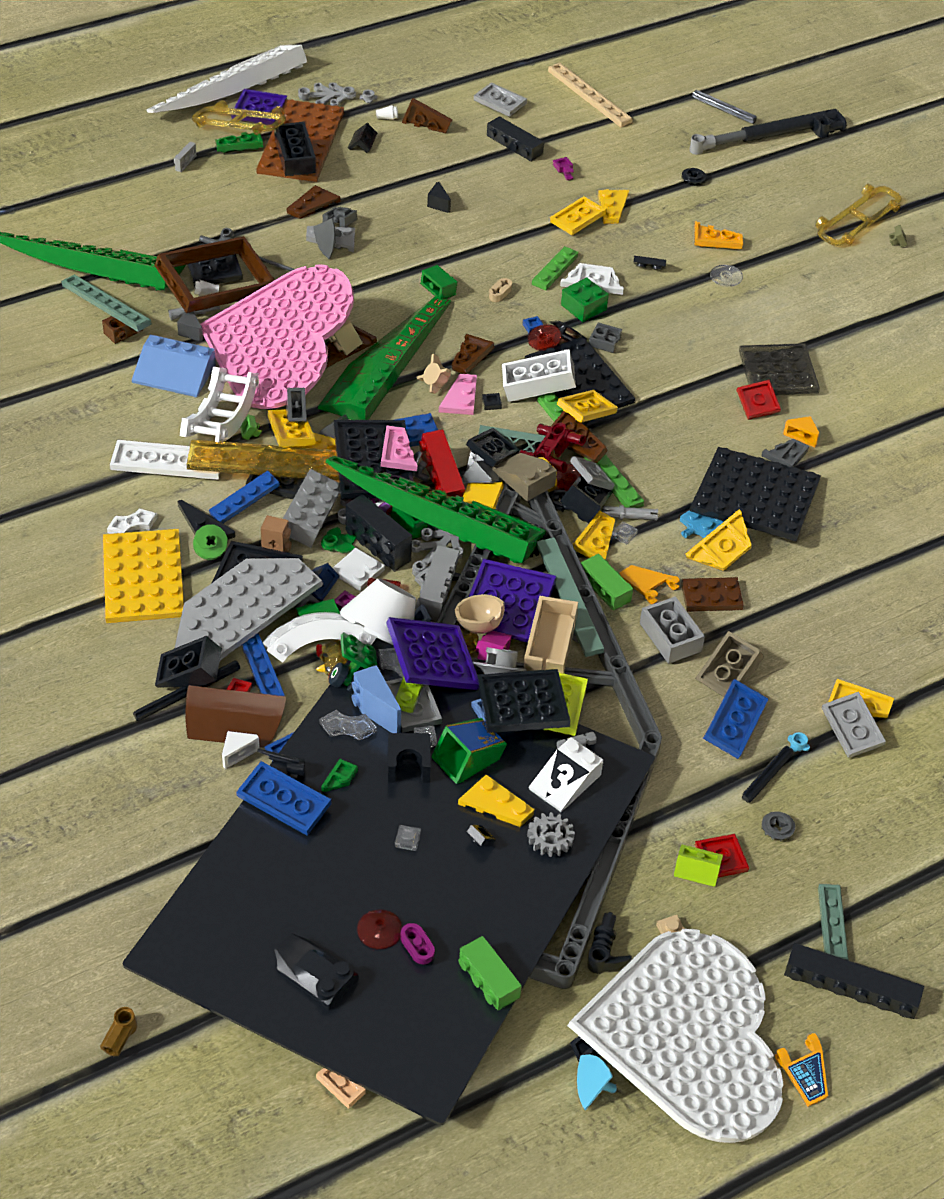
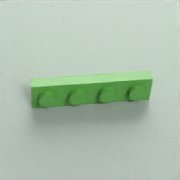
[532,246,578,291]

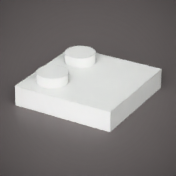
[333,548,385,592]

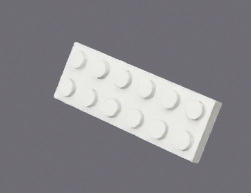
[110,440,225,480]

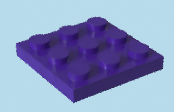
[231,89,287,125]

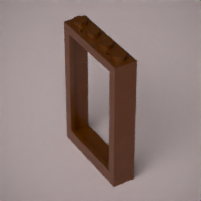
[155,236,275,313]

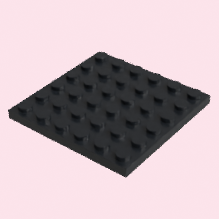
[690,447,821,542]

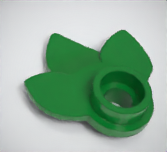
[321,527,356,553]

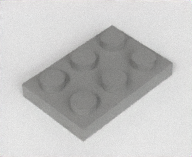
[474,82,527,117]
[386,678,442,733]
[822,692,886,758]

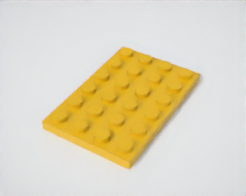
[103,529,184,623]

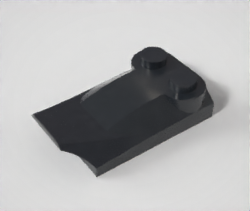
[275,933,359,1010]

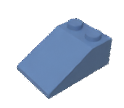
[352,665,401,733]

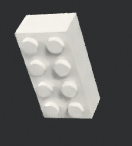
[502,349,576,402]

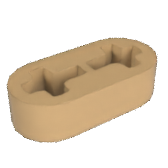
[489,278,512,302]

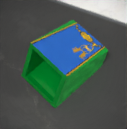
[431,718,507,784]

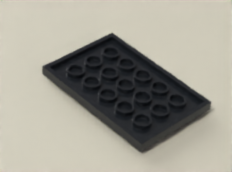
[524,337,635,409]
[333,420,413,498]

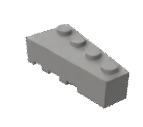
[415,545,460,622]

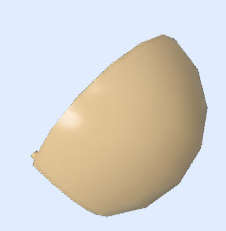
[455,594,504,633]

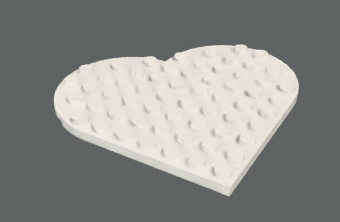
[568,929,783,1143]

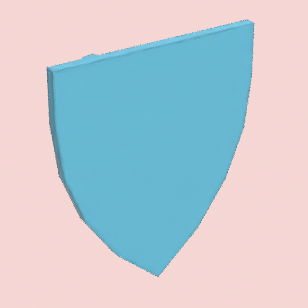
[577,1054,617,1110]

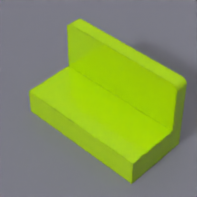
[674,844,723,887]

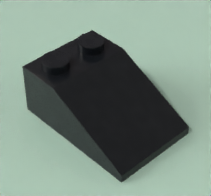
[560,475,613,523]
[155,635,222,688]

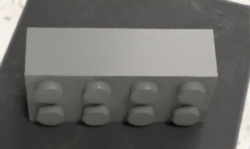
[283,469,340,548]

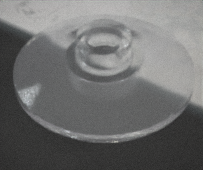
[710,265,743,287]

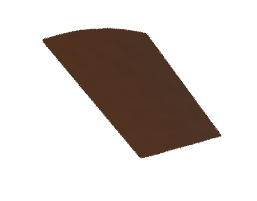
[185,686,286,748]

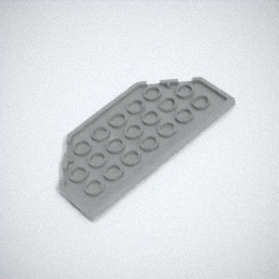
[175,558,323,660]

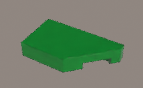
[321,759,358,792]

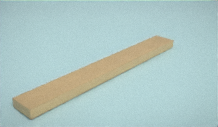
[548,63,633,128]

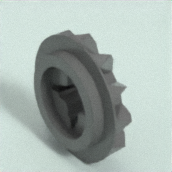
[761,811,795,841]

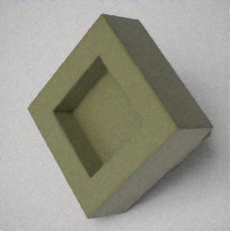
[889,224,907,248]

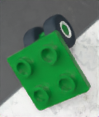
[328,632,377,691]

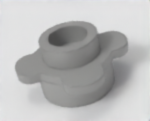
[360,89,378,103]

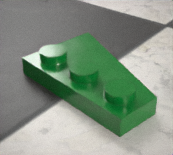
[215,129,263,153]

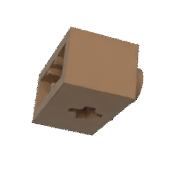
[261,515,292,552]

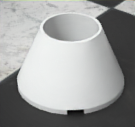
[340,578,416,644]

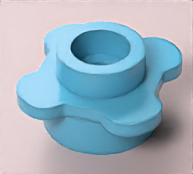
[788,732,810,752]

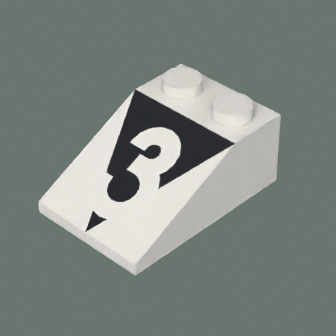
[529,737,603,812]

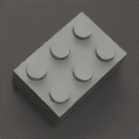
[640,596,705,664]

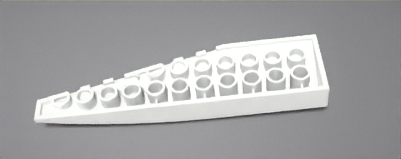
[146,45,307,113]

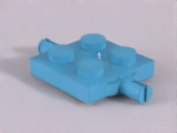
[680,510,724,538]

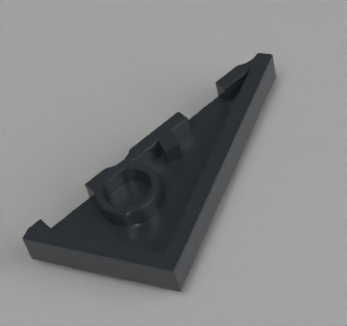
[177,500,236,546]

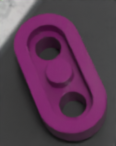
[401,923,435,964]

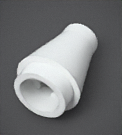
[376,105,398,120]
[194,280,219,296]

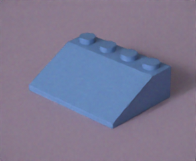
[132,335,216,397]

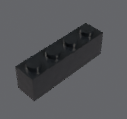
[487,116,544,162]

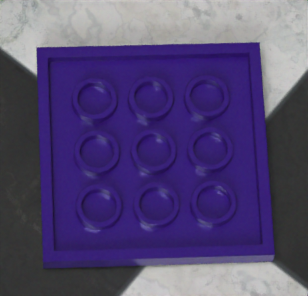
[459,559,557,643]
[386,617,479,690]

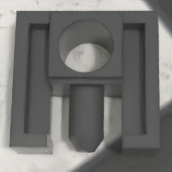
[322,207,357,227]
[589,322,622,353]

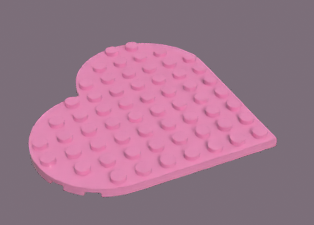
[201,265,354,409]

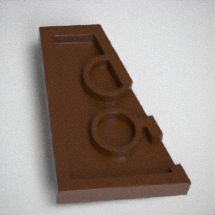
[402,98,453,134]
[287,185,340,219]
[452,334,495,374]

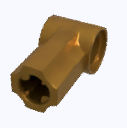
[100,1007,137,1057]

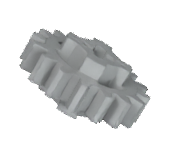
[527,812,575,857]

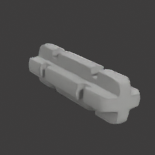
[557,732,596,749]

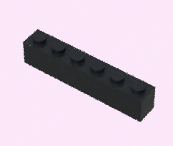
[784,943,924,1019]

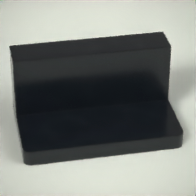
[348,122,378,153]

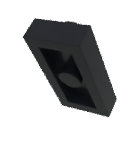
[633,255,666,270]

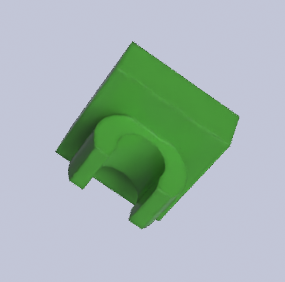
[240,414,262,440]

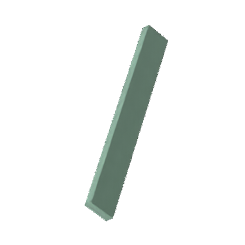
[61,274,152,332]
[536,537,604,657]

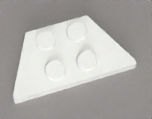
[561,263,624,295]

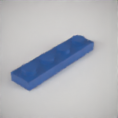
[209,471,279,524]

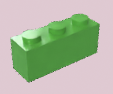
[581,554,633,611]
[458,936,522,1010]

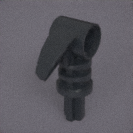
[587,912,632,974]

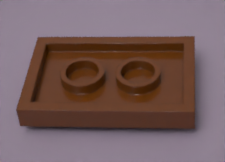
[681,577,744,612]

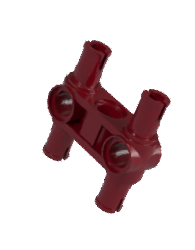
[519,423,586,473]

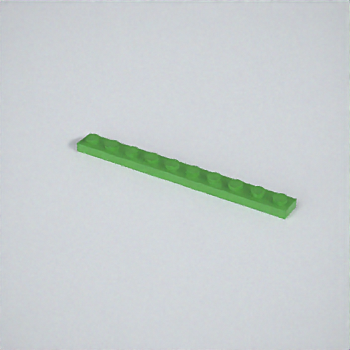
[537,392,644,508]

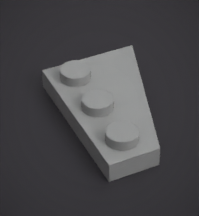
[306,226,355,252]

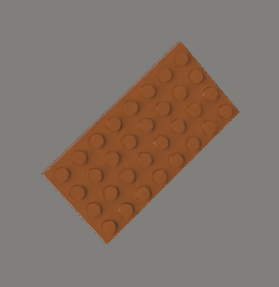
[256,99,344,182]

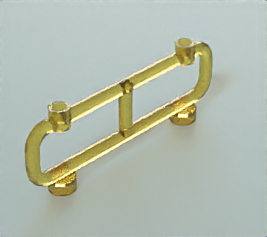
[192,100,286,135]
[815,183,901,246]

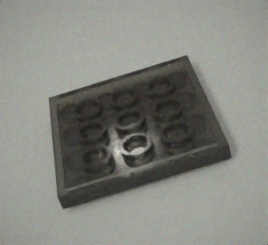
[739,343,820,395]

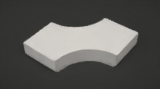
[107,508,158,534]

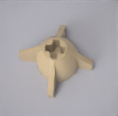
[417,354,451,394]

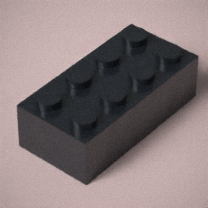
[274,122,316,176]
[345,494,412,572]

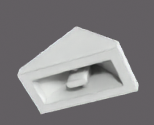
[222,731,260,769]

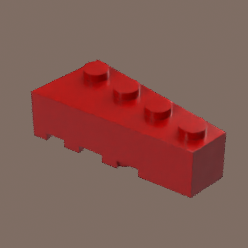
[419,429,465,497]

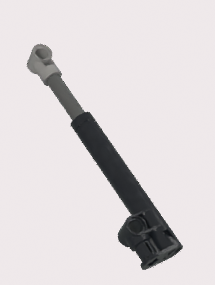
[690,108,847,155]

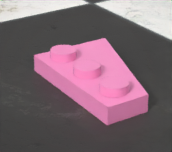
[439,374,477,415]
[380,426,418,471]

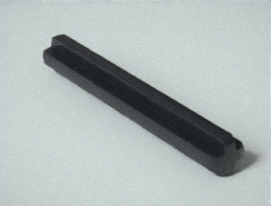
[742,746,793,803]

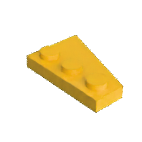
[598,189,629,224]
[573,510,615,559]
[828,679,894,718]

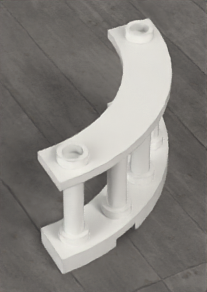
[180,367,259,442]
[263,612,377,663]

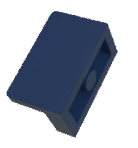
[311,563,340,602]

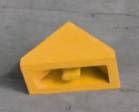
[783,416,819,448]

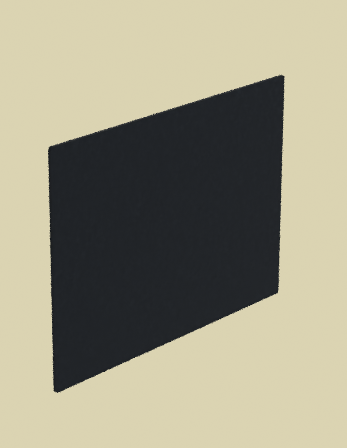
[123,638,655,1125]

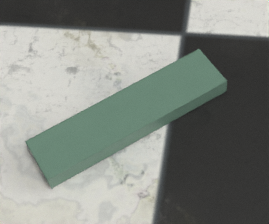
[818,884,848,960]

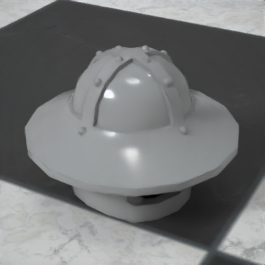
[473,647,527,674]

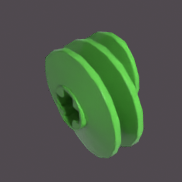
[193,525,228,560]

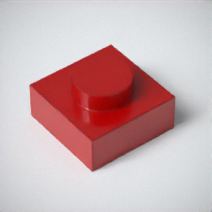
[227,677,252,692]

